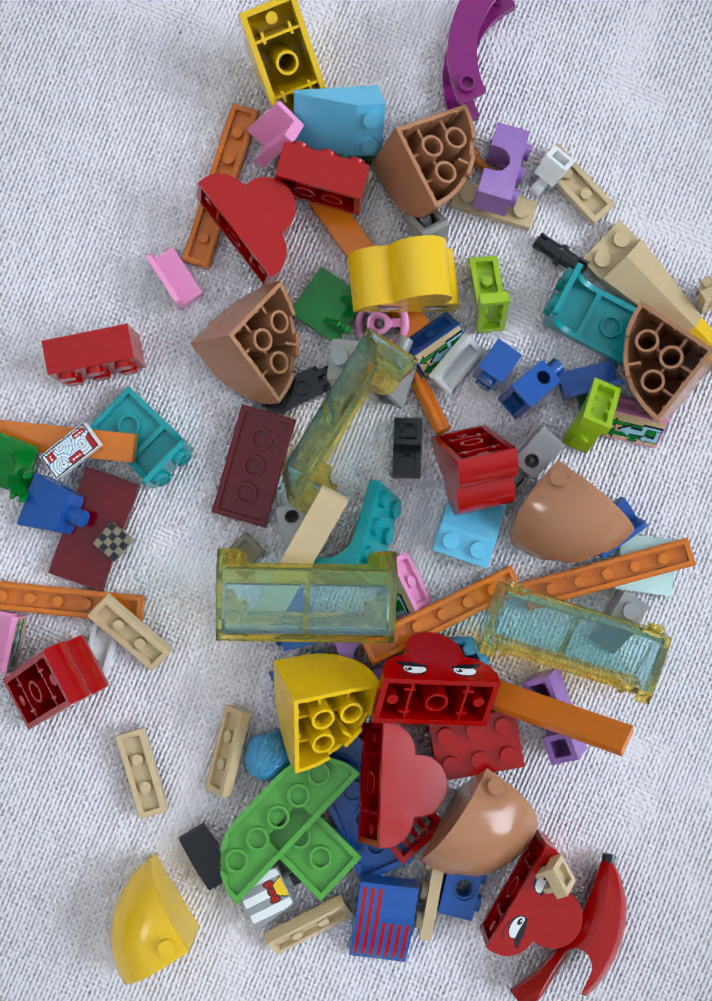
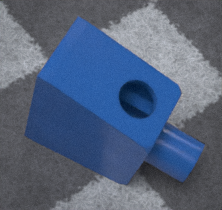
[498,358,564,420]
[17,473,90,534]

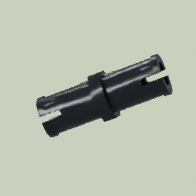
[532,232,589,274]

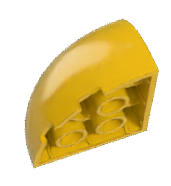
[273,653,379,774]
[110,853,199,984]

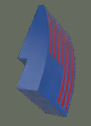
[349,873,419,962]

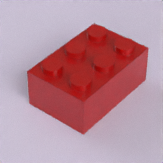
[275,141,369,216]
[41,324,146,387]
[428,710,525,780]

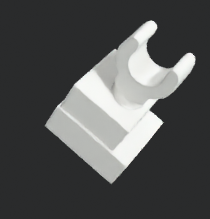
[529,146,575,198]

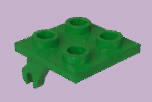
[293,267,357,341]
[0,433,39,503]

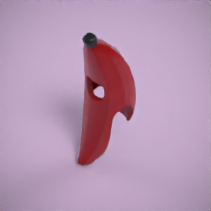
[510,853,627,1001]

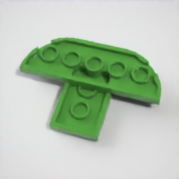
[220,757,362,905]

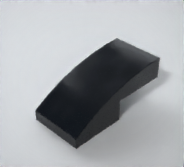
[392,418,422,479]
[179,822,223,891]

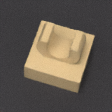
[696,276,712,315]
[535,854,576,899]

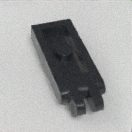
[264,366,330,415]

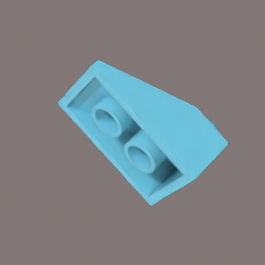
[293,85,386,157]
[430,498,506,569]

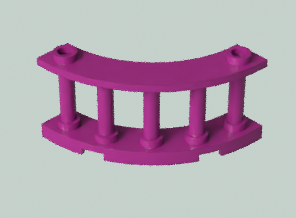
[442,0,515,122]

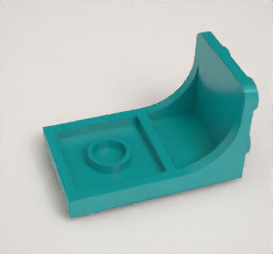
[542,262,636,366]
[89,386,194,489]
[312,480,401,588]

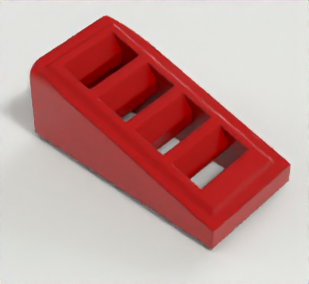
[389,812,441,865]

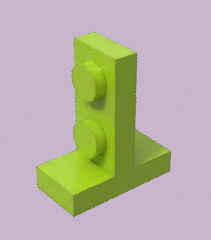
[468,255,510,333]
[562,377,621,454]

